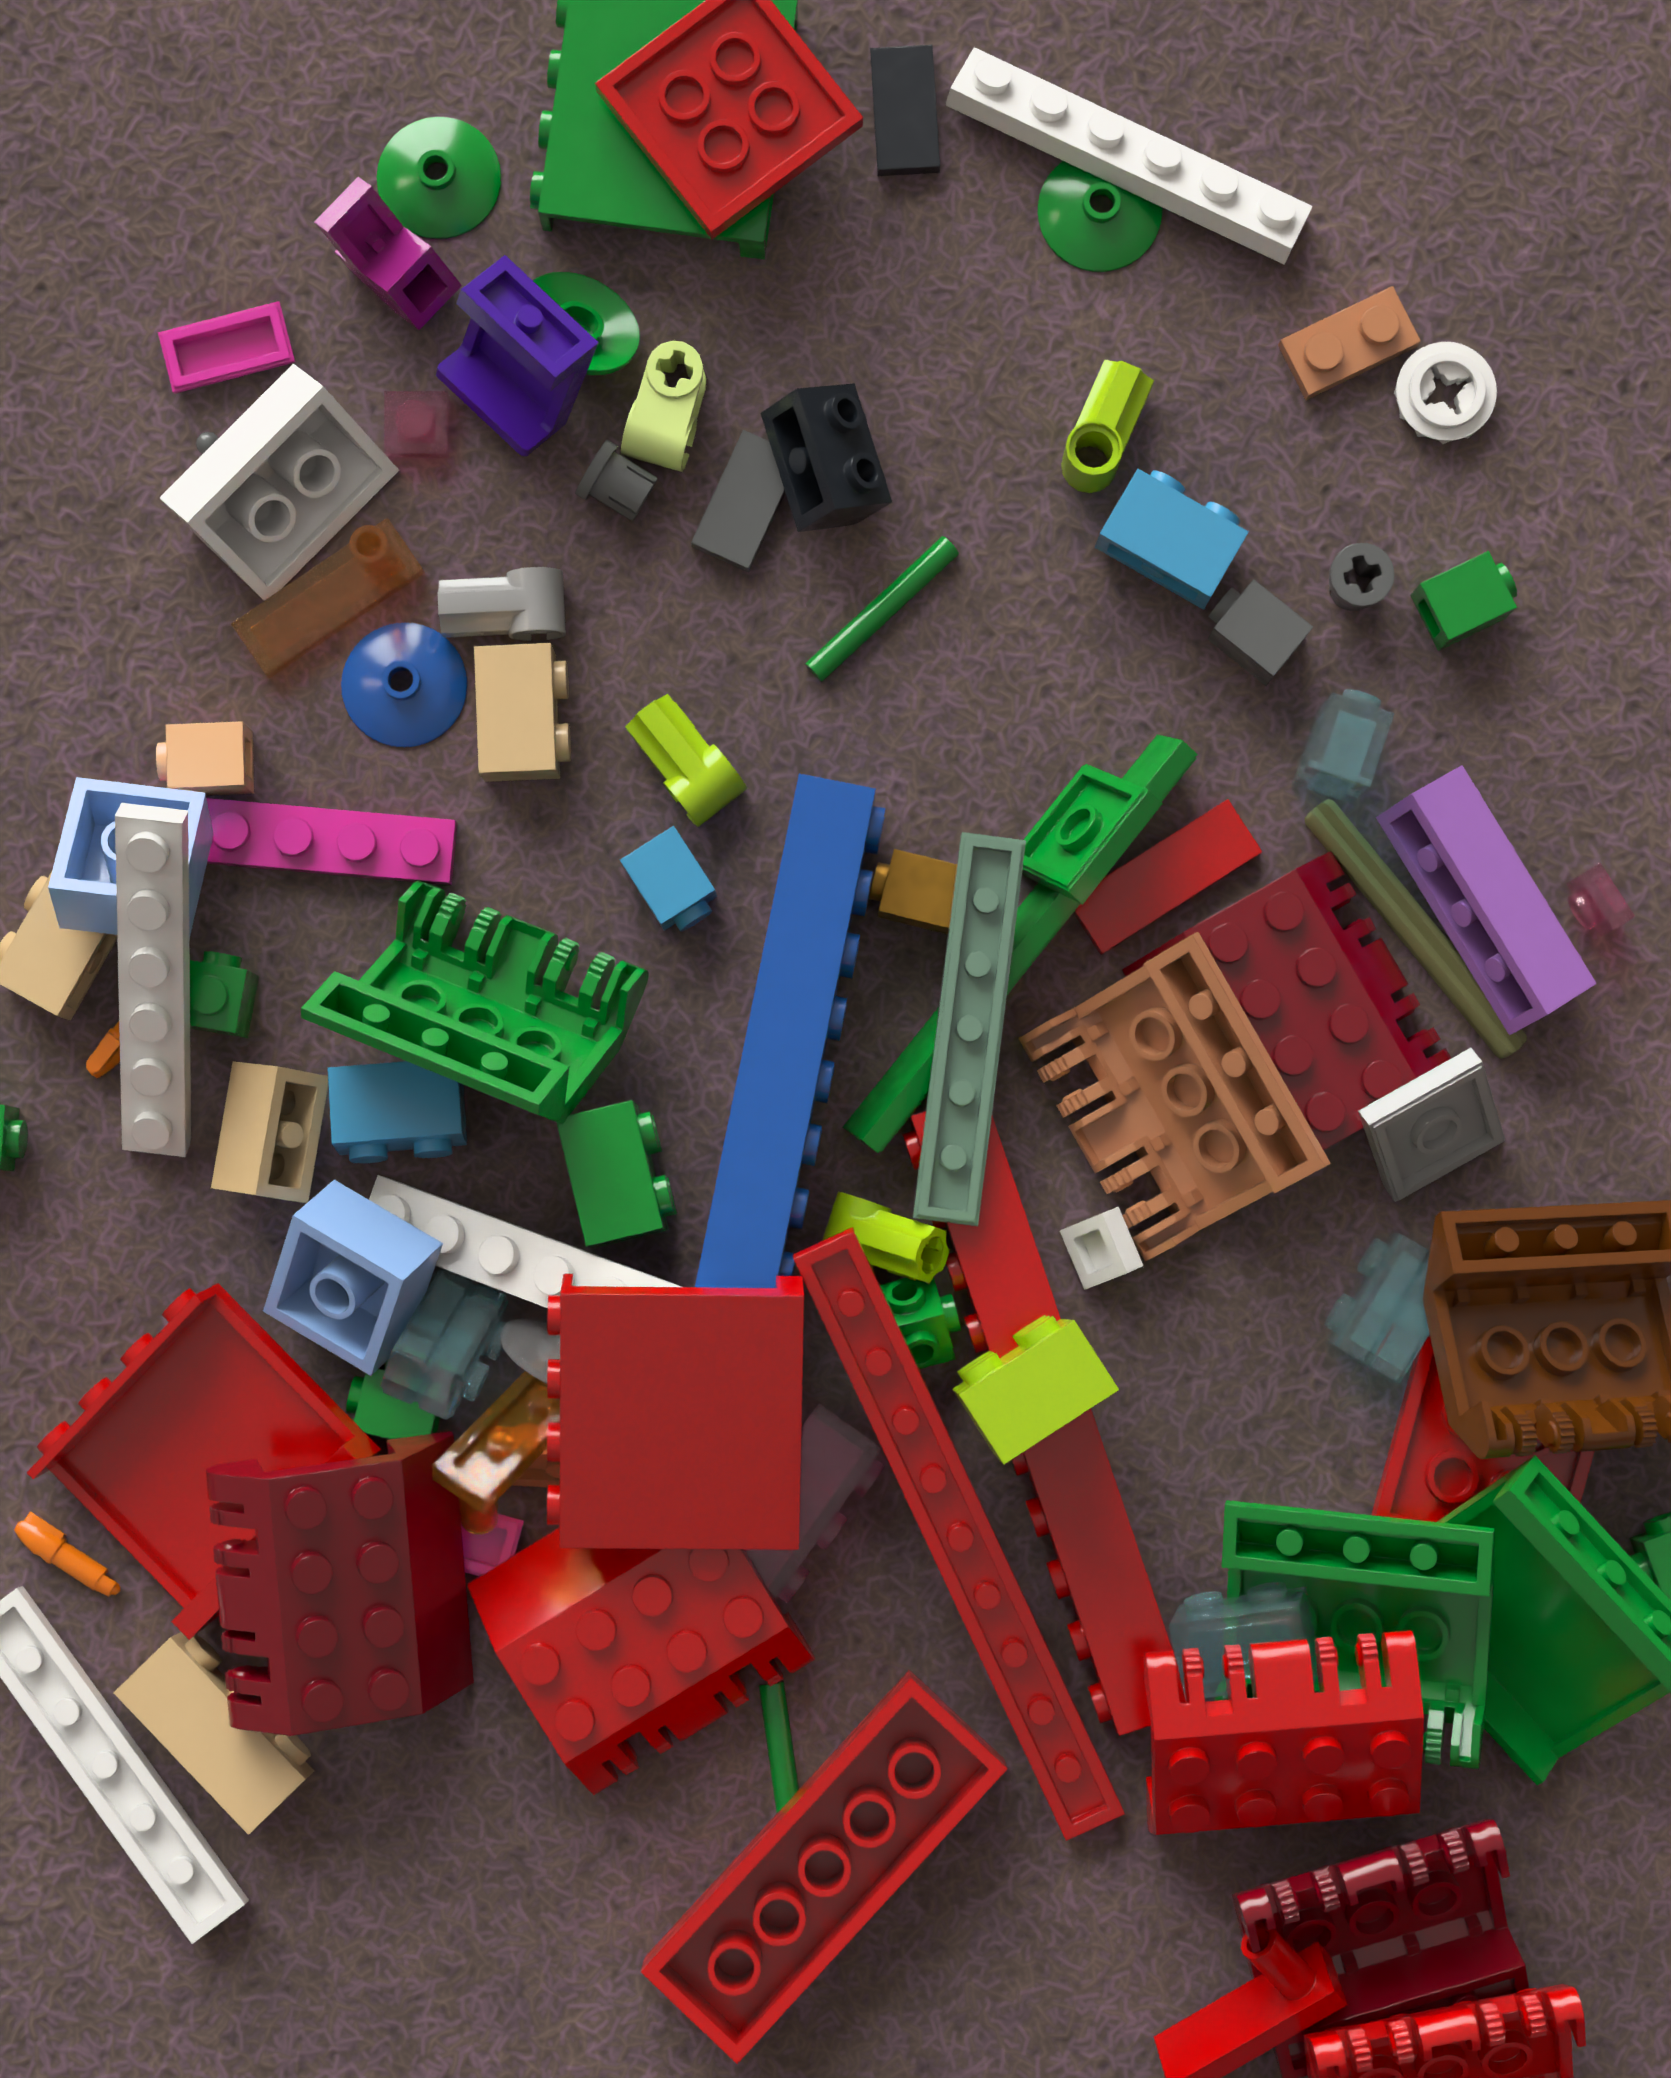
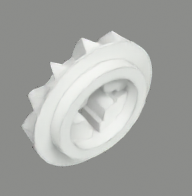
[1394,342,1497,444]

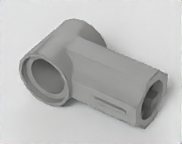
[438,567,566,641]

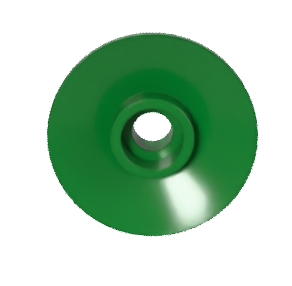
[377,117,501,239]
[1037,161,1162,272]
[533,272,640,375]

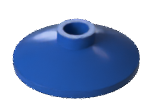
[341,622,467,747]

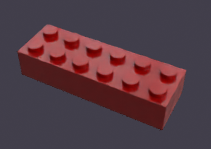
[641,1670,1008,2064]

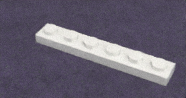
[945,47,1312,264]
[115,803,191,1157]
[369,1175,682,1308]
[0,1586,249,1944]

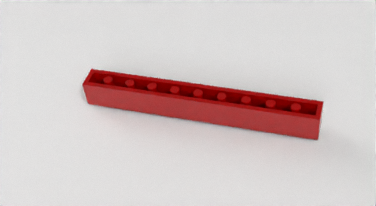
[902,1111,1187,1736]

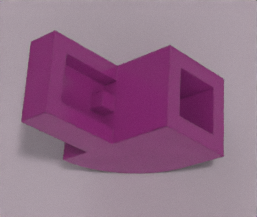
[314,177,462,330]

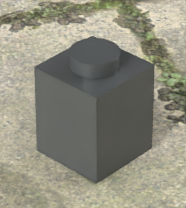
[1208,579,1313,686]

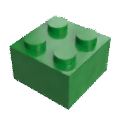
[556,1100,677,1248]

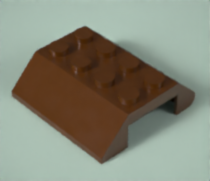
[1422,1200,1671,1459]

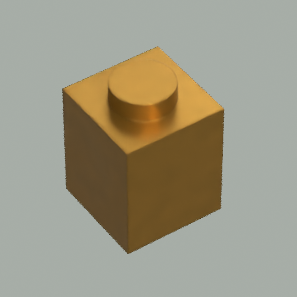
[869,849,957,934]

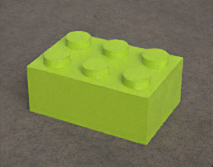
[952,1315,1119,1464]

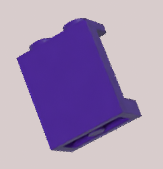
[436,255,599,457]

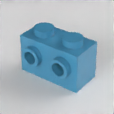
[1095,469,1249,610]
[328,1061,467,1163]

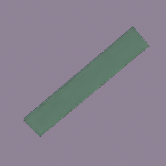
[912,832,1026,1226]

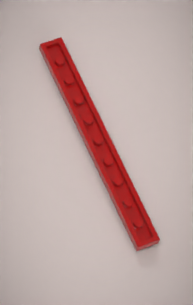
[793,1227,1125,1841]

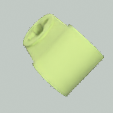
[621,341,707,472]

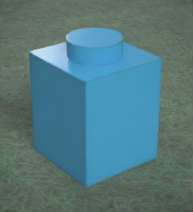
[620,826,717,932]

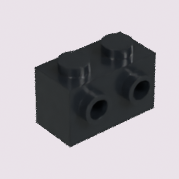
[760,383,892,532]

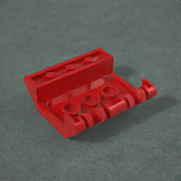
[467,1527,815,1795]
[1144,1630,1424,1835]
[1303,1984,1586,2078]

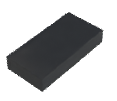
[870,44,940,176]

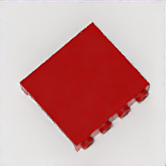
[547,1274,804,1550]
[27,1283,381,1640]

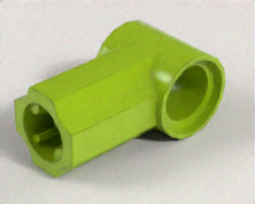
[1061,360,1154,493]
[625,693,748,827]
[822,1191,950,1283]

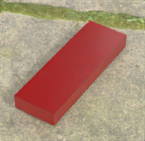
[1073,799,1262,955]

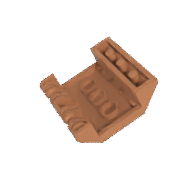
[1019,932,1330,1261]

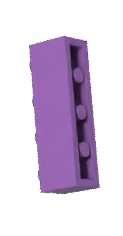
[1376,765,1597,1035]

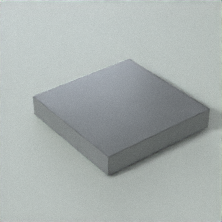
[1358,1048,1505,1202]

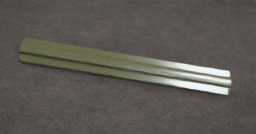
[1304,799,1527,1059]

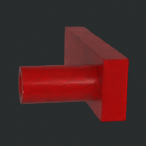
[1154,1923,1348,2078]

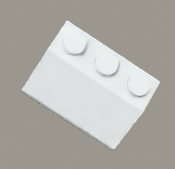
[160,364,399,603]

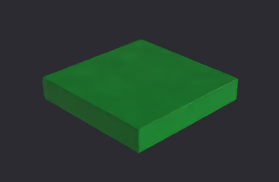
[1022,764,1163,905]

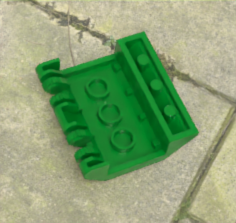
[301,880,649,1124]
[1215,1500,1495,1770]

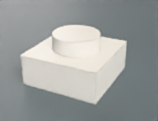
[1060,1207,1143,1290]

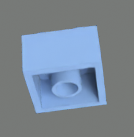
[48,777,214,939]
[263,1180,443,1376]

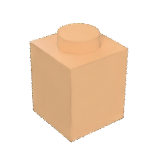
[156,721,254,795]

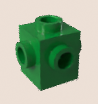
[880,1277,962,1369]

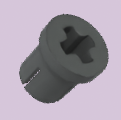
[575,440,658,522]
[1329,543,1394,611]

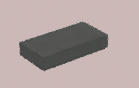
[691,430,785,573]

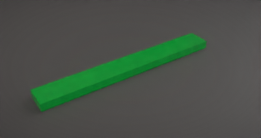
[842,734,1198,1153]

